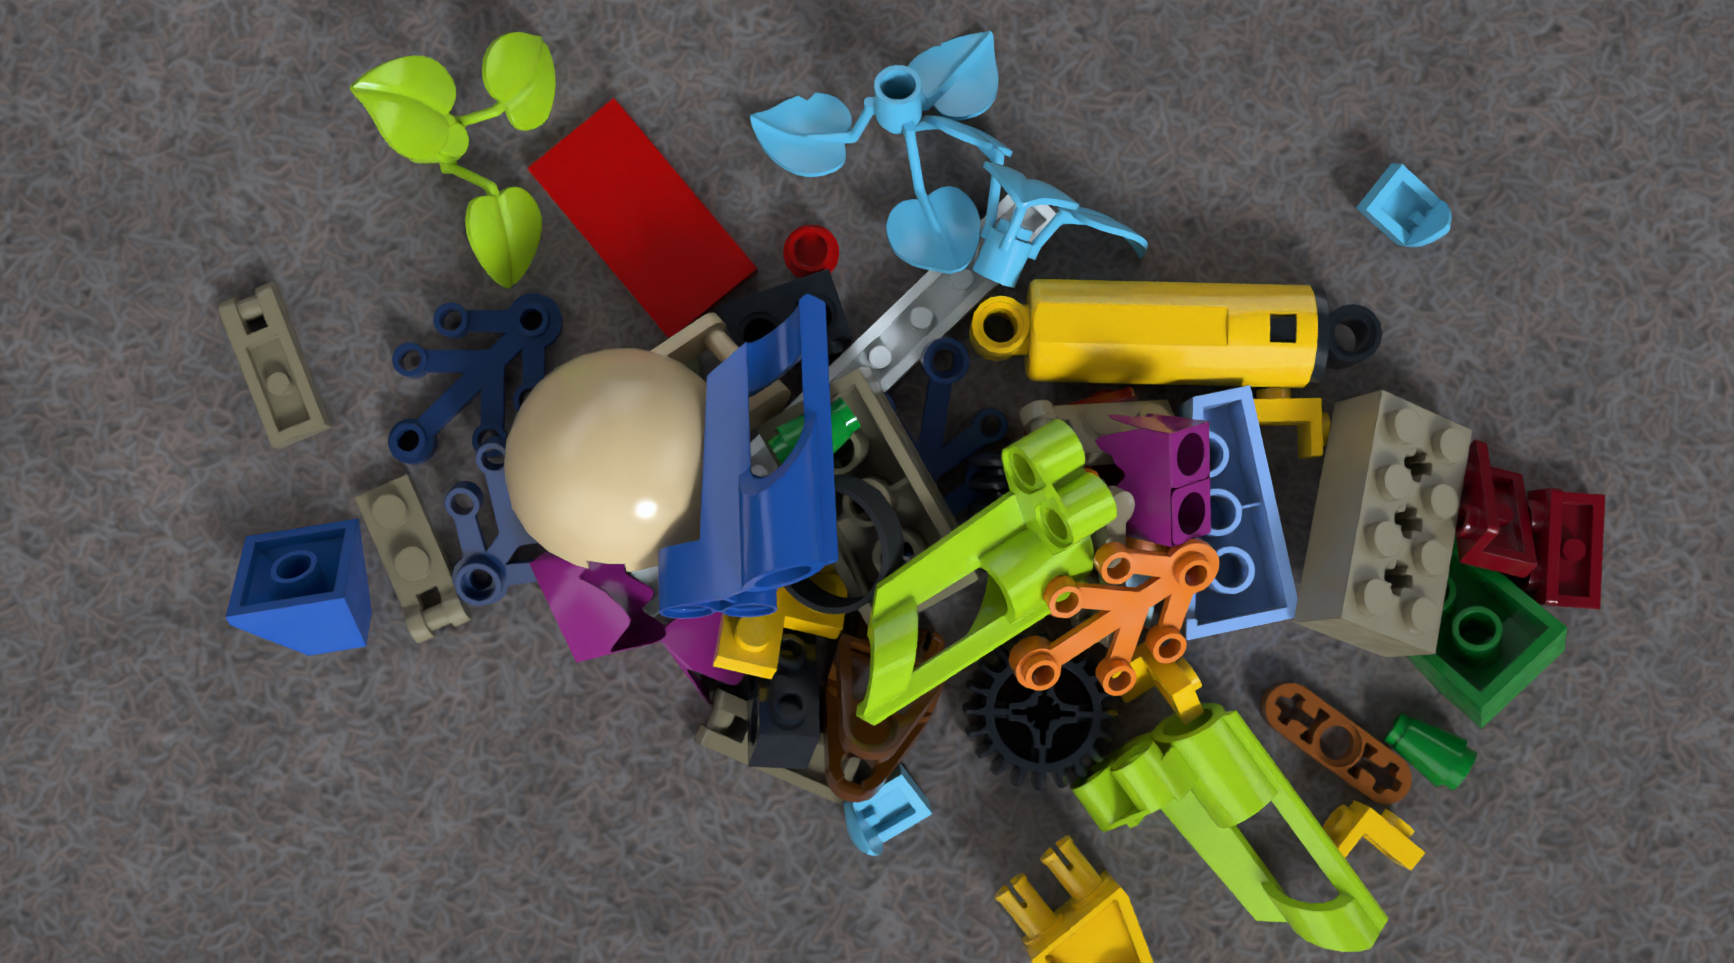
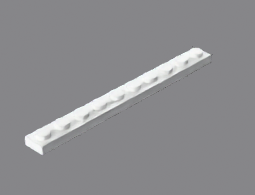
[624,195,1056,617]

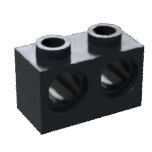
[720,268,852,375]
[747,629,820,769]

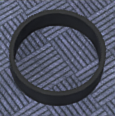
[784,474,904,614]

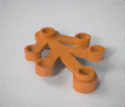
[1009,539,1219,696]

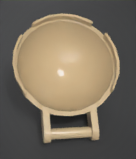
[504,313,791,572]

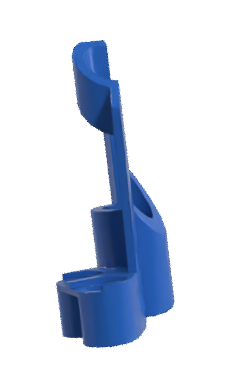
[658,293,838,619]

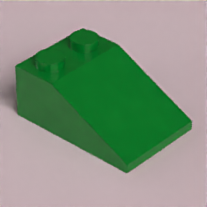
[1406,537,1567,729]

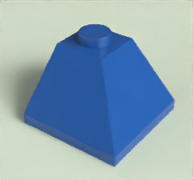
[226,518,372,656]

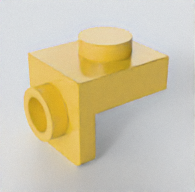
[1253,388,1331,459]
[1110,642,1204,725]
[1322,800,1426,871]

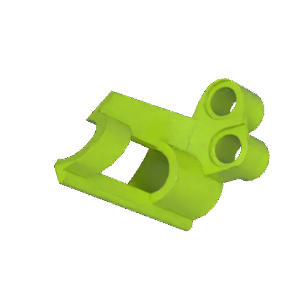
[856,419,1117,726]
[1070,703,1389,952]

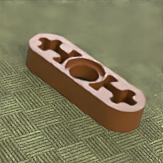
[1260,682,1412,805]

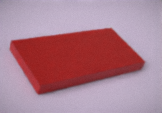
[527,98,758,339]

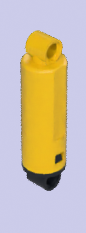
[969,279,1383,388]

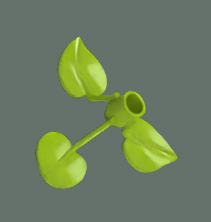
[349,32,556,289]

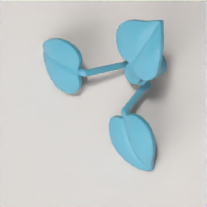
[750,31,999,274]
[915,115,1148,288]

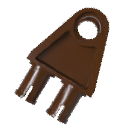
[822,612,946,803]

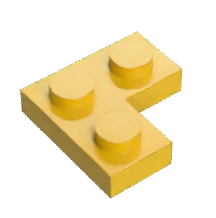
[713,571,848,679]

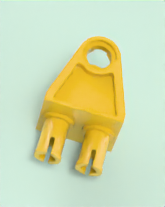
[994,835,1154,963]

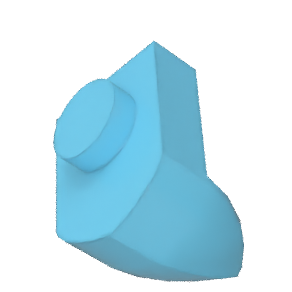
[1356,163,1452,247]
[843,763,932,856]

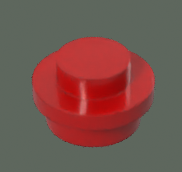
[783,225,839,279]

